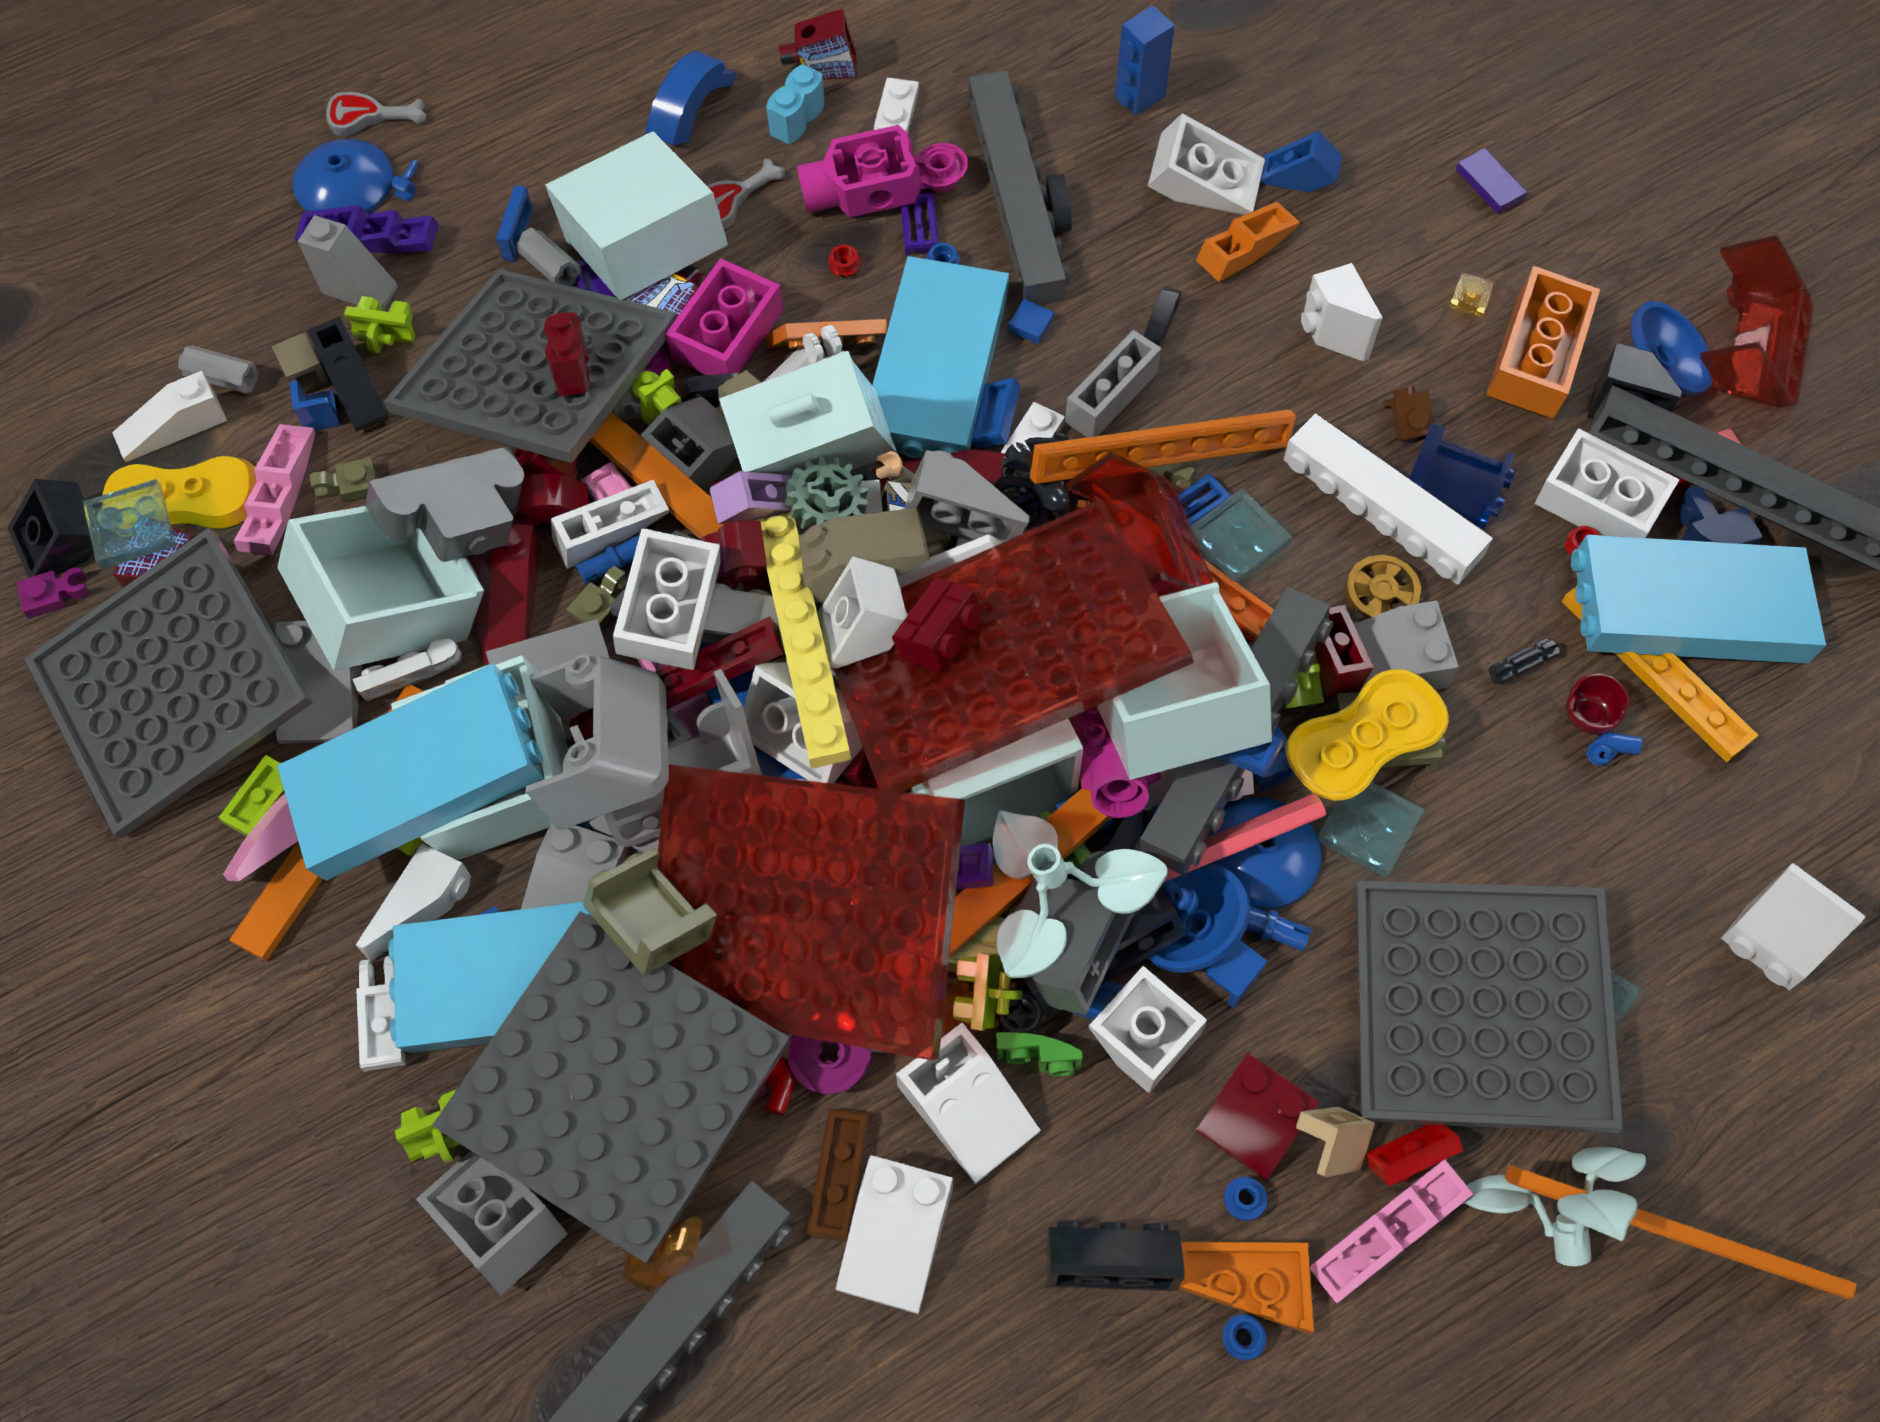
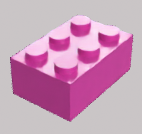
[665,258,783,375]

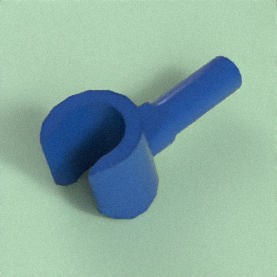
[392,160,419,201]

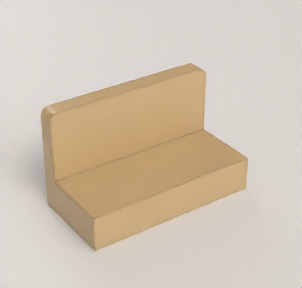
[1296,1107,1375,1177]

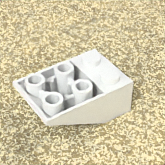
[896,1023,1041,1184]

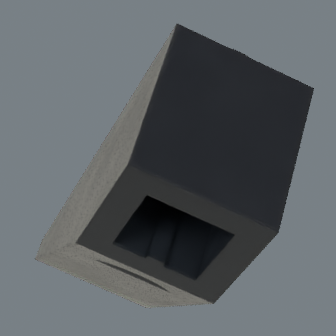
[307,316,389,432]

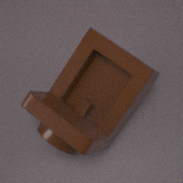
[1383,386,1436,441]

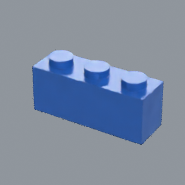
[1115,5,1175,115]

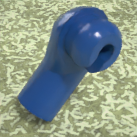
[1587,732,1642,766]
[1160,879,1199,917]

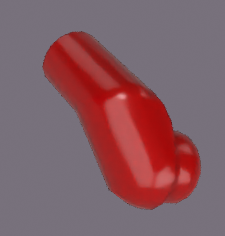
[765,1056,796,1116]

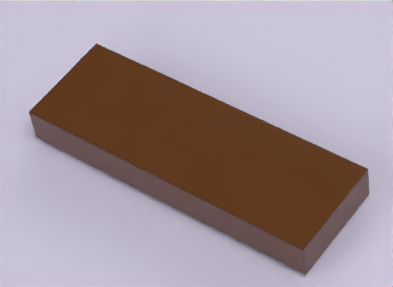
[806,1108,871,1243]

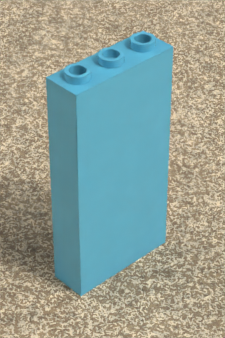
[872,256,1009,458]
[1571,535,1826,664]
[277,663,544,881]
[388,902,594,1053]

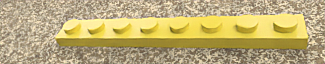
[756,512,851,769]

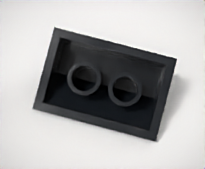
[1047,1220,1185,1291]

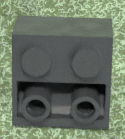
[641,396,738,492]

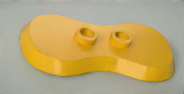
[100,456,257,537]
[1285,669,1449,801]

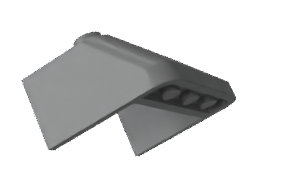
[526,654,669,831]
[570,669,763,847]

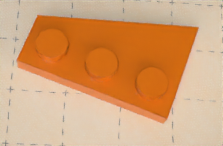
[766,319,887,349]
[1178,1242,1314,1335]

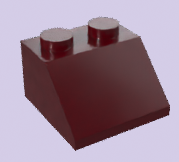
[1196,1053,1319,1181]

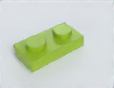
[218,755,285,836]

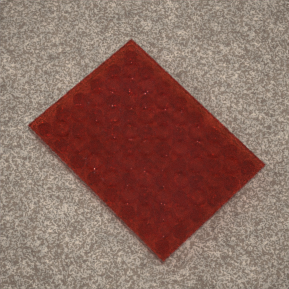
[820,499,1194,799]
[657,764,965,1060]

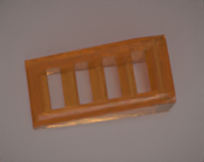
[622,1217,702,1292]

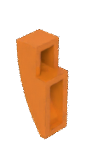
[1196,202,1300,282]

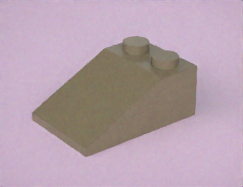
[799,508,930,605]

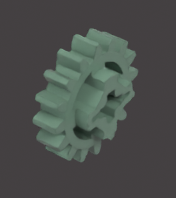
[785,456,868,529]

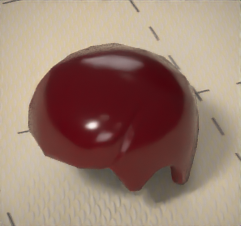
[1565,672,1630,736]

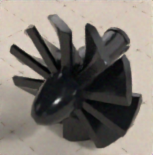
[993,432,1091,535]

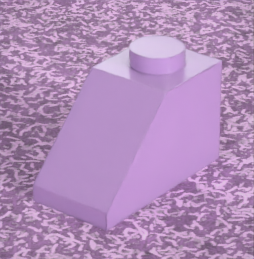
[710,471,792,524]

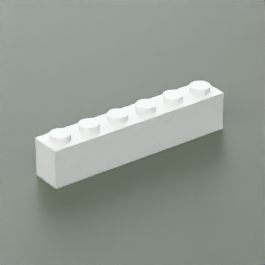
[1284,413,1493,585]

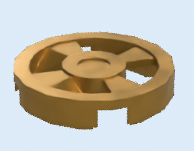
[1345,555,1421,620]

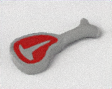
[326,92,426,137]
[707,159,785,229]

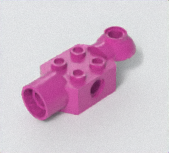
[797,125,968,217]
[1074,671,1161,818]

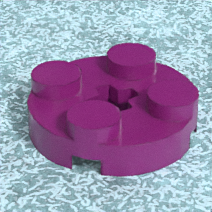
[788,1011,873,1094]

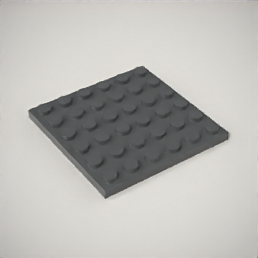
[384,269,677,463]
[24,527,313,838]
[1356,881,1623,1133]
[432,911,791,1265]

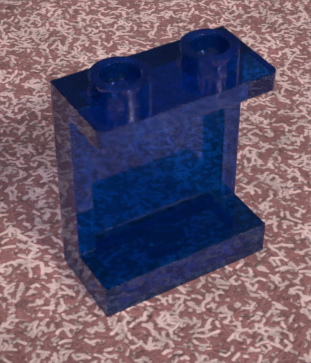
[1409,423,1517,528]

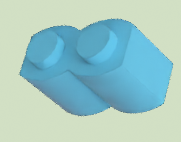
[767,64,825,144]

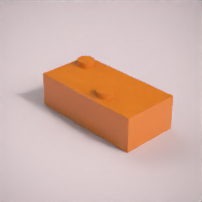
[1486,266,1600,419]

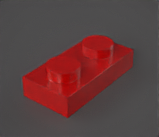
[1365,1124,1463,1186]

